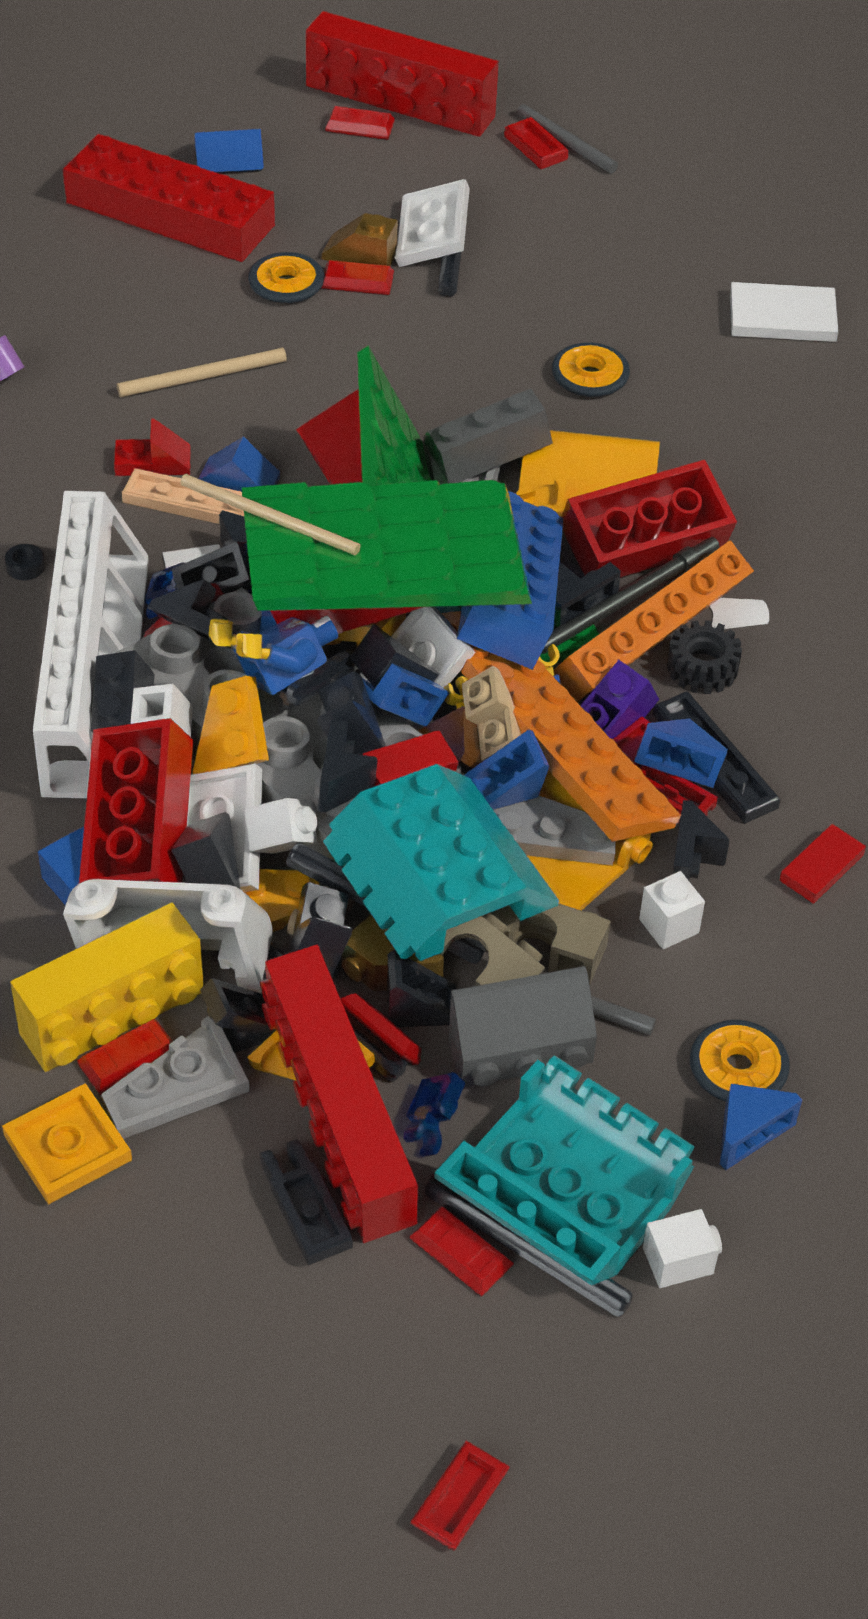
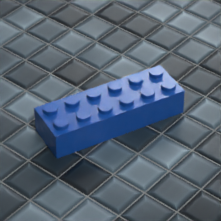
[457,491,563,670]

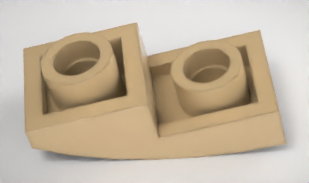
[462,666,521,761]

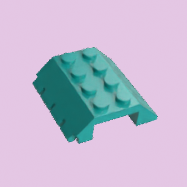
[323,764,559,961]
[434,1056,694,1286]

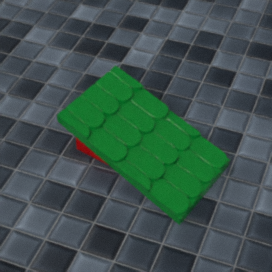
[296,345,433,486]
[241,480,532,634]

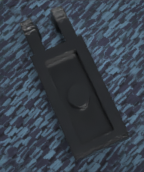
[259,1139,353,1266]

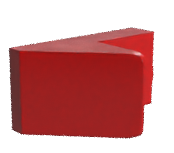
[114,418,191,476]

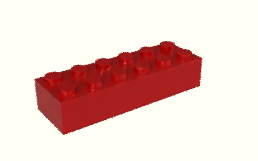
[306,11,499,137]
[63,134,275,262]
[260,944,418,1244]

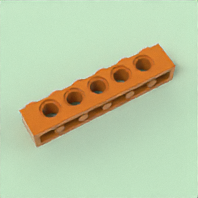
[553,540,754,703]

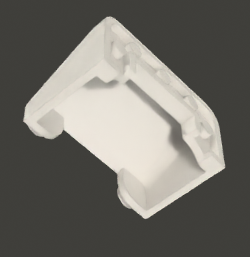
[63,879,273,989]

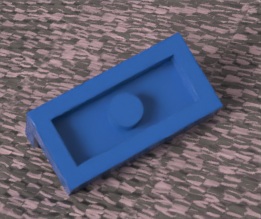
[194,129,264,173]
[362,664,449,726]

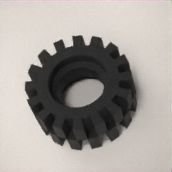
[667,620,742,694]

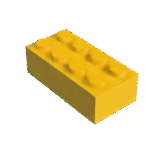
[10,902,203,1072]

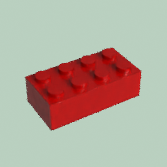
[561,459,737,577]
[79,718,193,883]

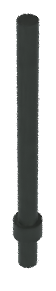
[541,537,720,654]

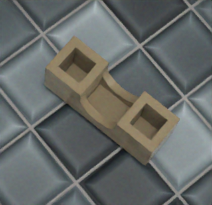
[482,904,611,985]
[439,913,545,986]

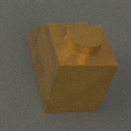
[322,213,398,266]
[341,915,444,991]

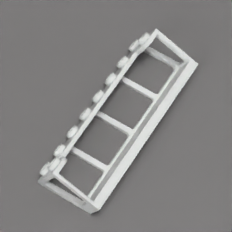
[33,491,149,798]

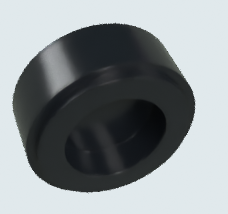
[5,544,45,581]

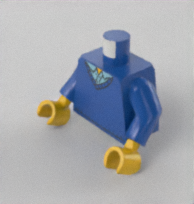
[209,616,338,695]

